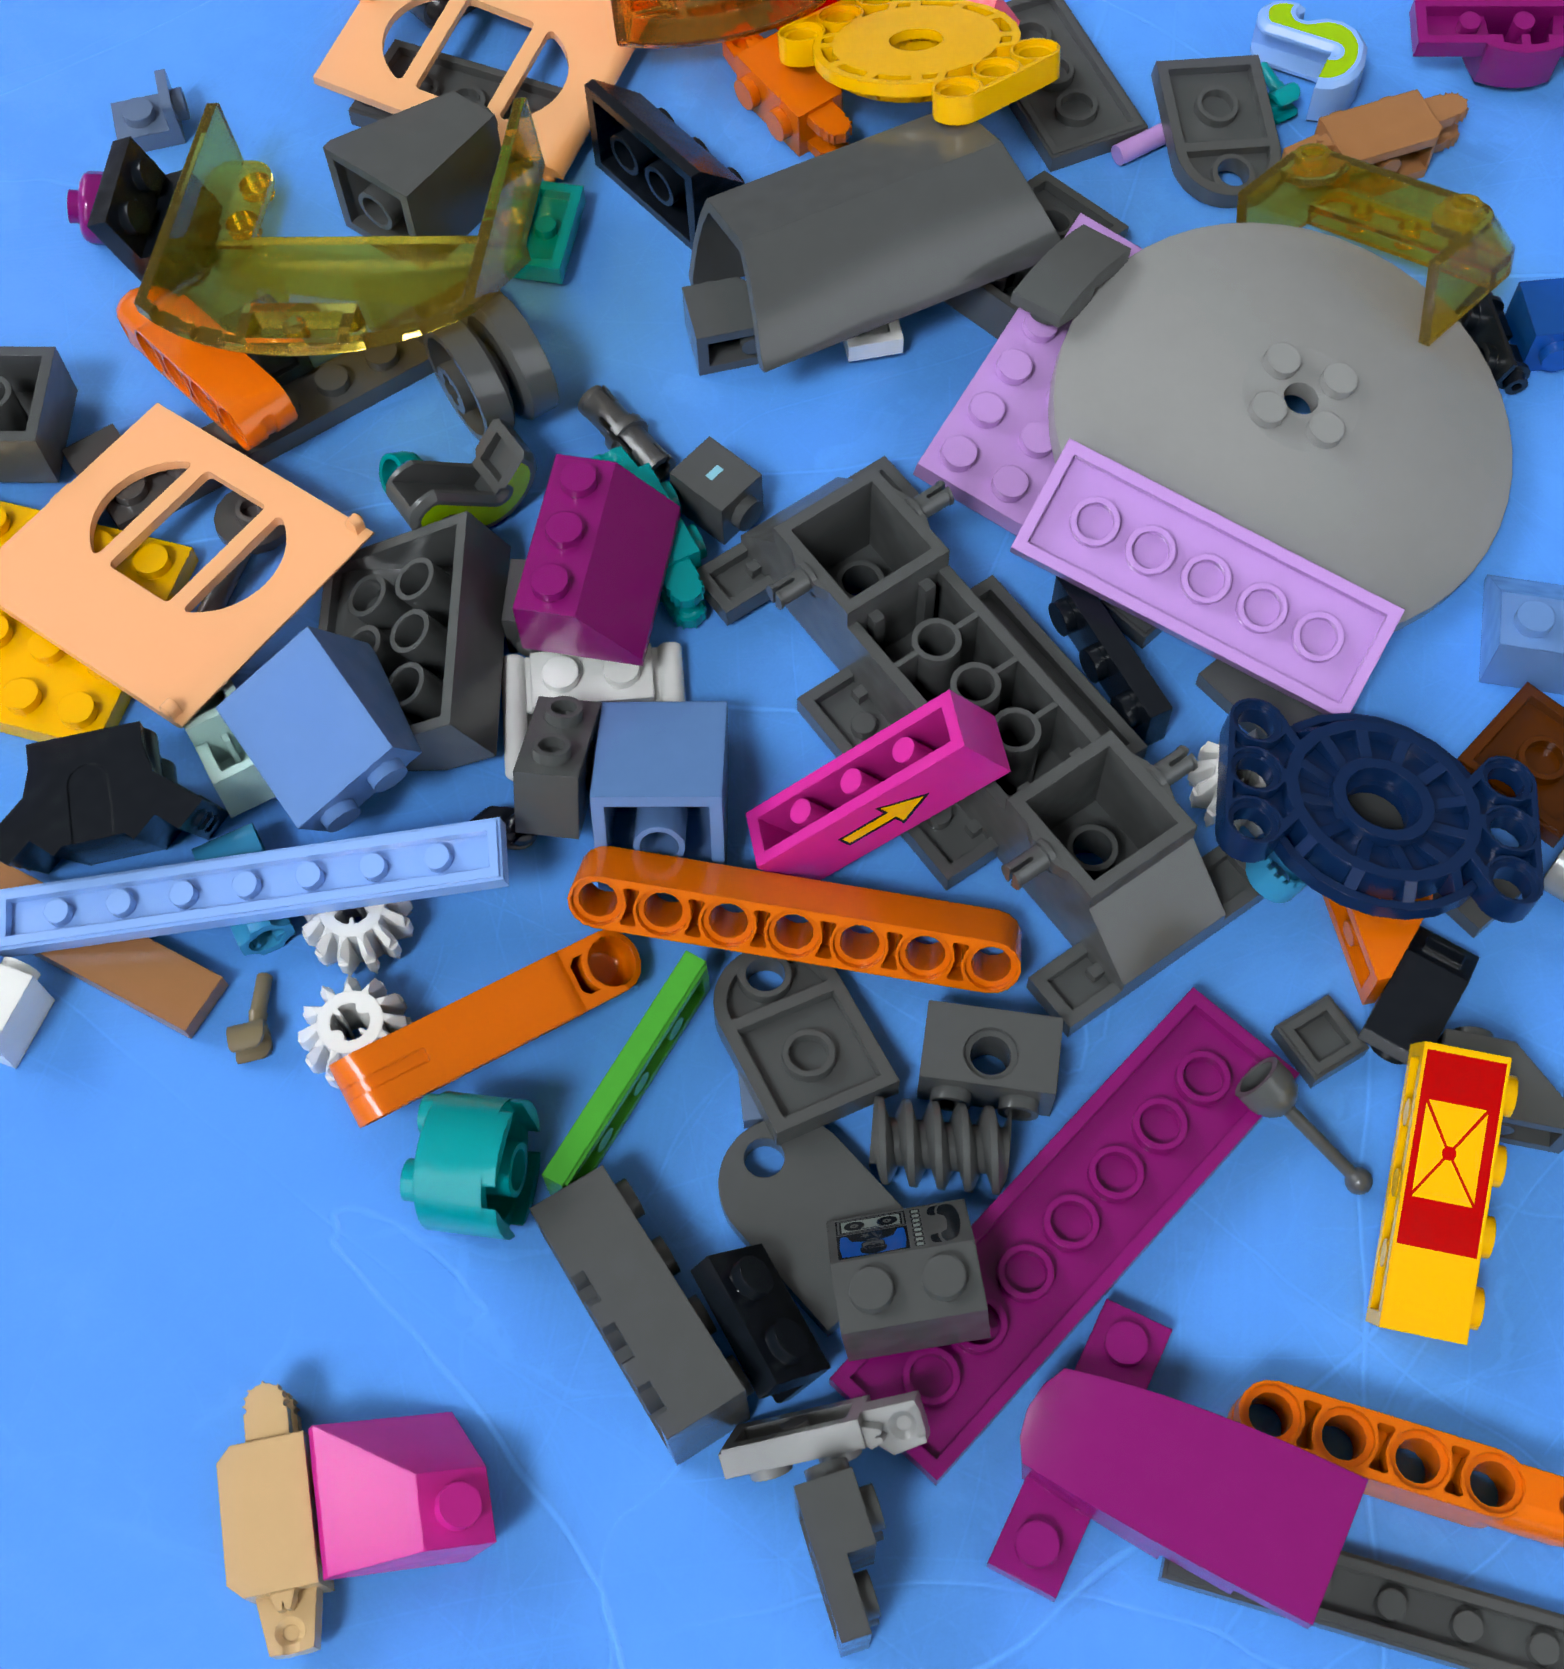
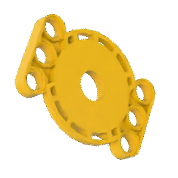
[777,0,1061,126]

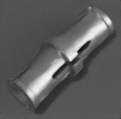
[578,385,676,483]

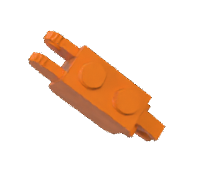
[722,26,852,157]

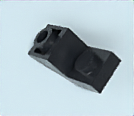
[1358,926,1480,1065]

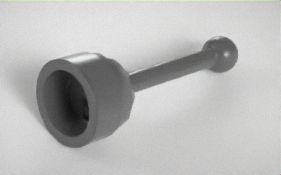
[1235,1057,1373,1195]

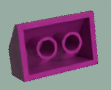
[512,454,681,666]

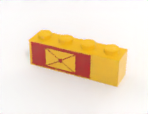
[1365,1041,1518,1345]

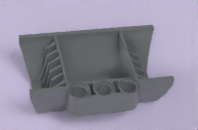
[689,113,1061,373]

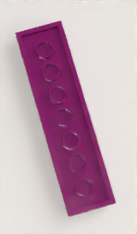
[829,987,1300,1485]

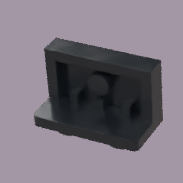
[690,1243,831,1403]

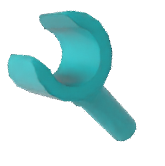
[1261,62,1300,124]

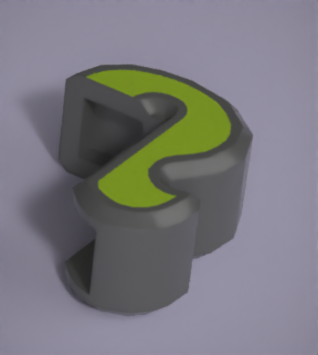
[386,419,537,530]

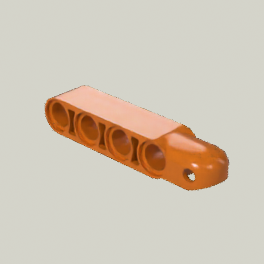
[116,286,298,451]
[328,930,641,1128]
[1227,1380,1564,1548]

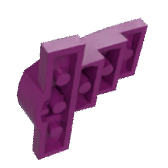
[1409,0,1564,88]
[987,1299,1369,1629]

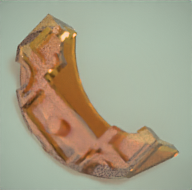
[611,0,826,49]

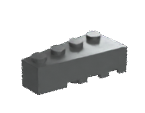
[529,1165,754,1466]

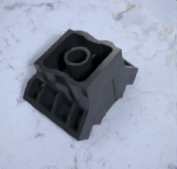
[0,721,229,874]

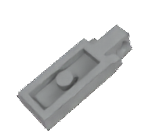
[718,1390,931,1482]

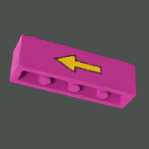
[746,689,1011,880]

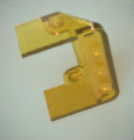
[1236,143,1515,346]

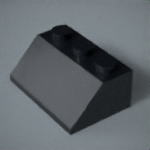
[584,79,745,250]

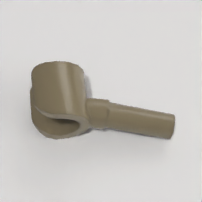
[226,973,273,1064]

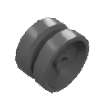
[423,292,559,441]

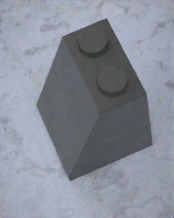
[323,91,510,274]

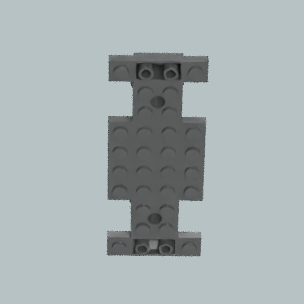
[696,456,1264,1037]

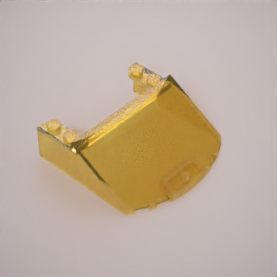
[134,97,545,357]

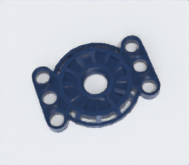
[1215,698,1544,923]

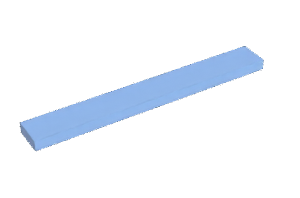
[0,817,509,957]

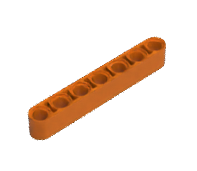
[567,846,1022,993]

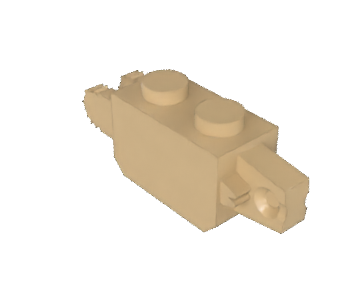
[216,1381,335,1659]

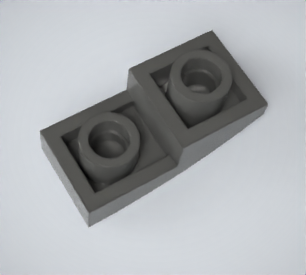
[1010,224,1131,328]

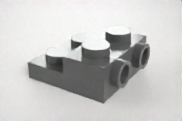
[793,1457,886,1657]

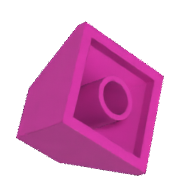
[308,1412,497,1581]

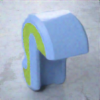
[1250,1,1368,121]

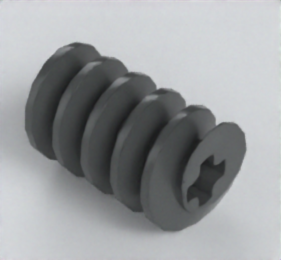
[869,1096,1012,1195]

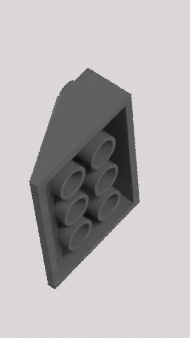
[318,511,511,771]

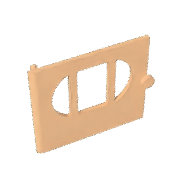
[313,0,659,182]
[0,403,374,728]

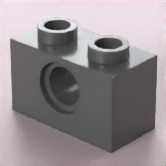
[513,696,601,839]
[917,1000,1064,1121]

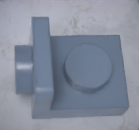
[111,69,190,152]

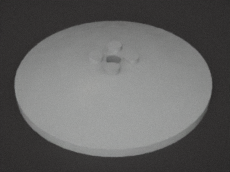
[1048,222,1512,632]

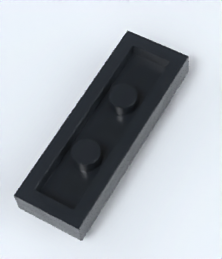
[1048,576,1173,746]

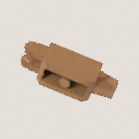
[1280,89,1469,200]

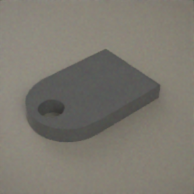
[1151,55,1281,208]
[713,953,900,1146]
[718,1121,904,1337]

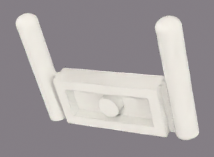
[501,642,686,781]

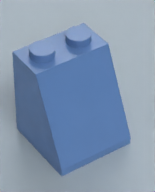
[215,626,422,832]
[590,701,729,895]

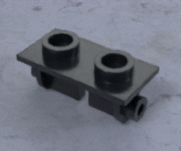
[1447,276,1530,394]

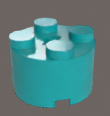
[400,1091,541,1240]

